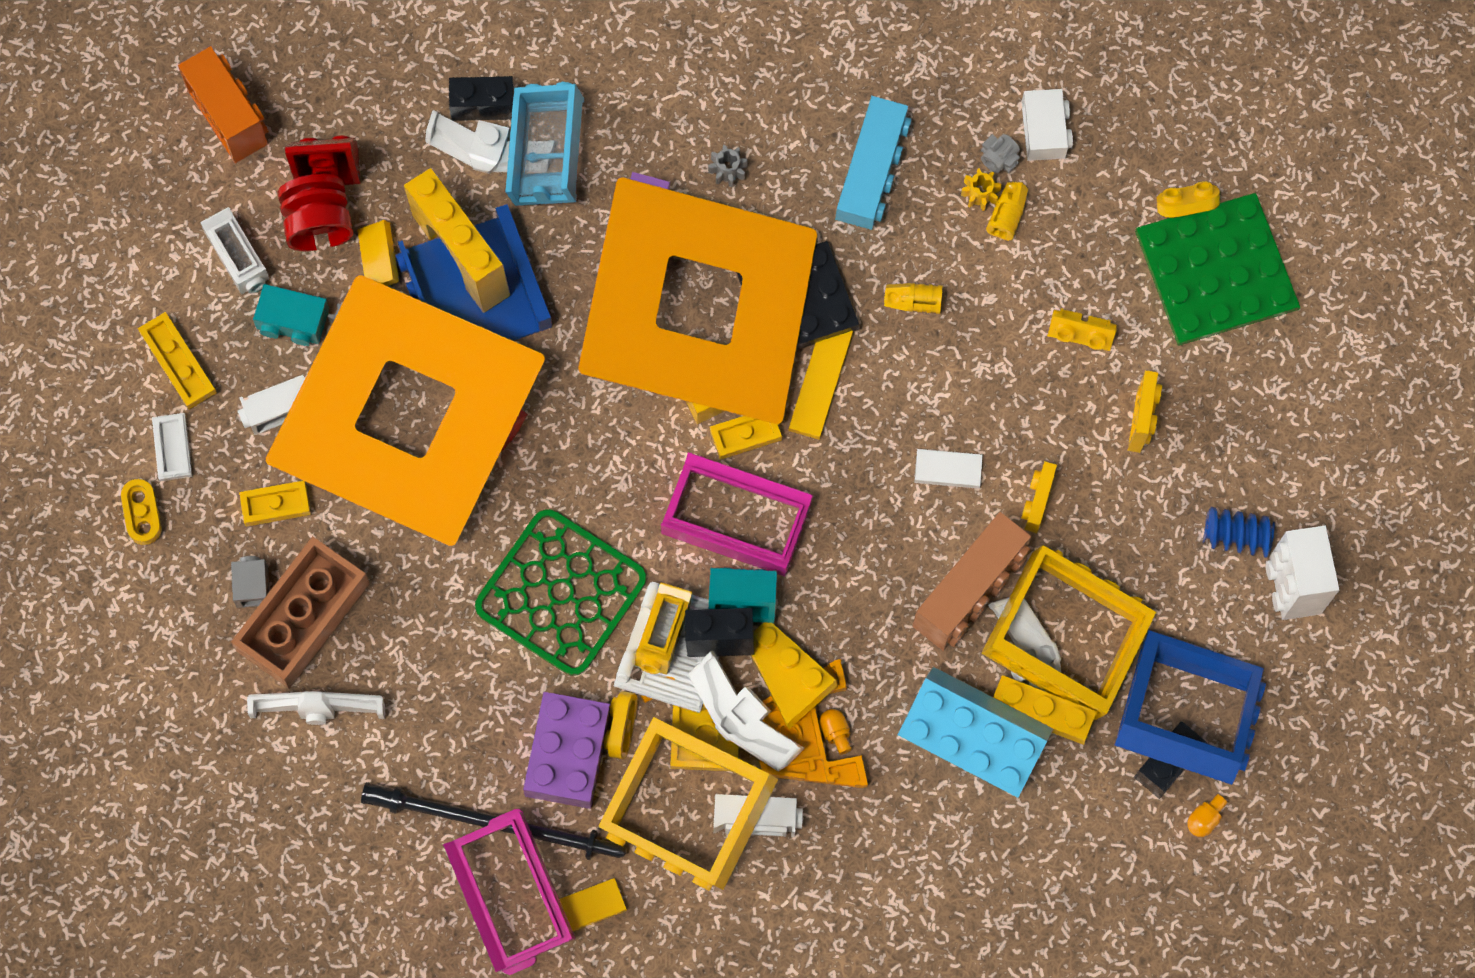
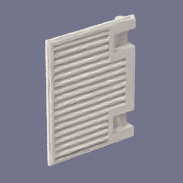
[614,582,719,713]

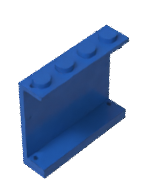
[395,204,552,341]

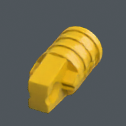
[986,182,1028,241]
[884,283,943,314]

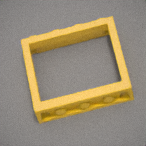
[981,545,1156,720]
[598,717,778,891]

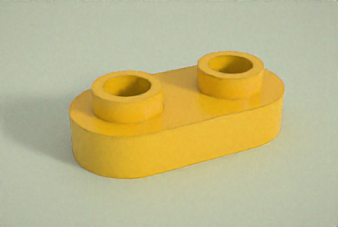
[1157,181,1220,218]
[121,479,162,545]
[604,691,638,759]

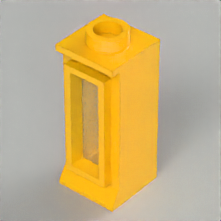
[635,582,692,675]

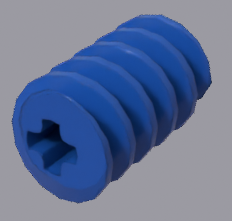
[1203,507,1275,558]

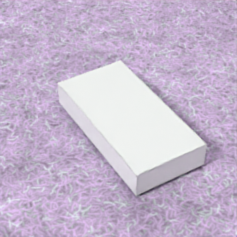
[152,413,192,481]
[914,449,982,489]

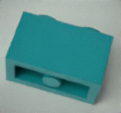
[253,284,329,346]
[708,567,777,623]

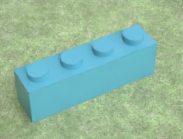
[835,96,912,230]

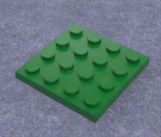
[1135,193,1300,346]

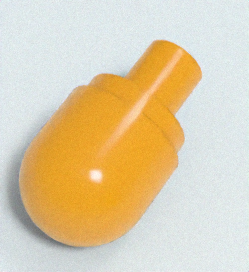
[819,709,852,755]
[1187,794,1228,837]

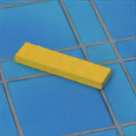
[788,331,854,440]

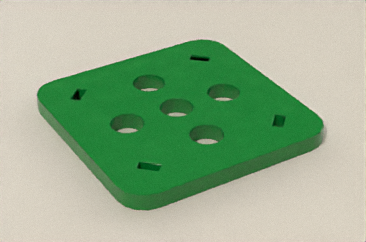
[475,509,646,676]

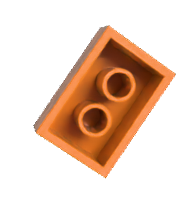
[178,46,269,164]

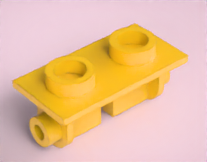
[1047,308,1117,351]

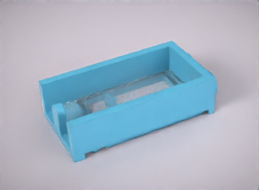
[505,82,584,206]

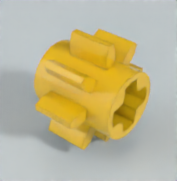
[961,168,1001,211]

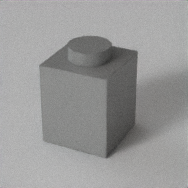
[231,556,270,608]

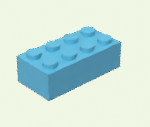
[898,667,1053,798]

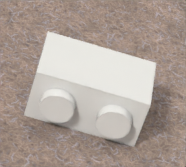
[1021,89,1073,161]

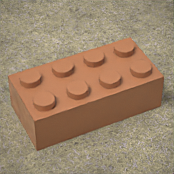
[912,512,1031,651]
[231,536,370,689]

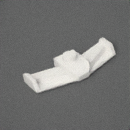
[425,110,556,174]
[988,597,1061,692]
[688,651,804,771]
[247,691,385,725]

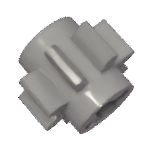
[981,134,1020,173]
[708,145,748,187]

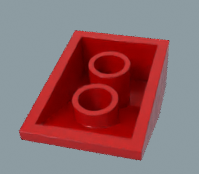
[285,135,360,185]

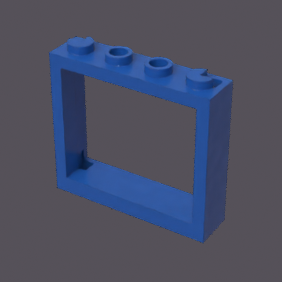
[1114,630,1266,785]

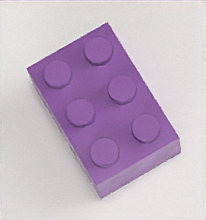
[523,692,610,809]

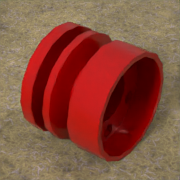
[277,174,354,252]

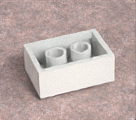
[1266,525,1339,620]

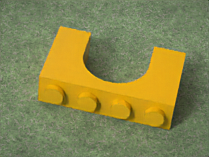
[404,168,510,313]

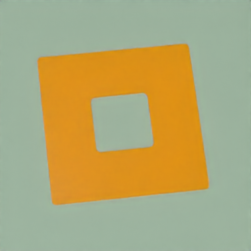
[578,177,817,424]
[266,275,545,546]

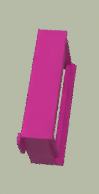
[661,452,812,577]
[443,809,576,975]

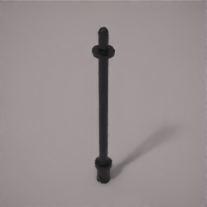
[361,782,626,860]

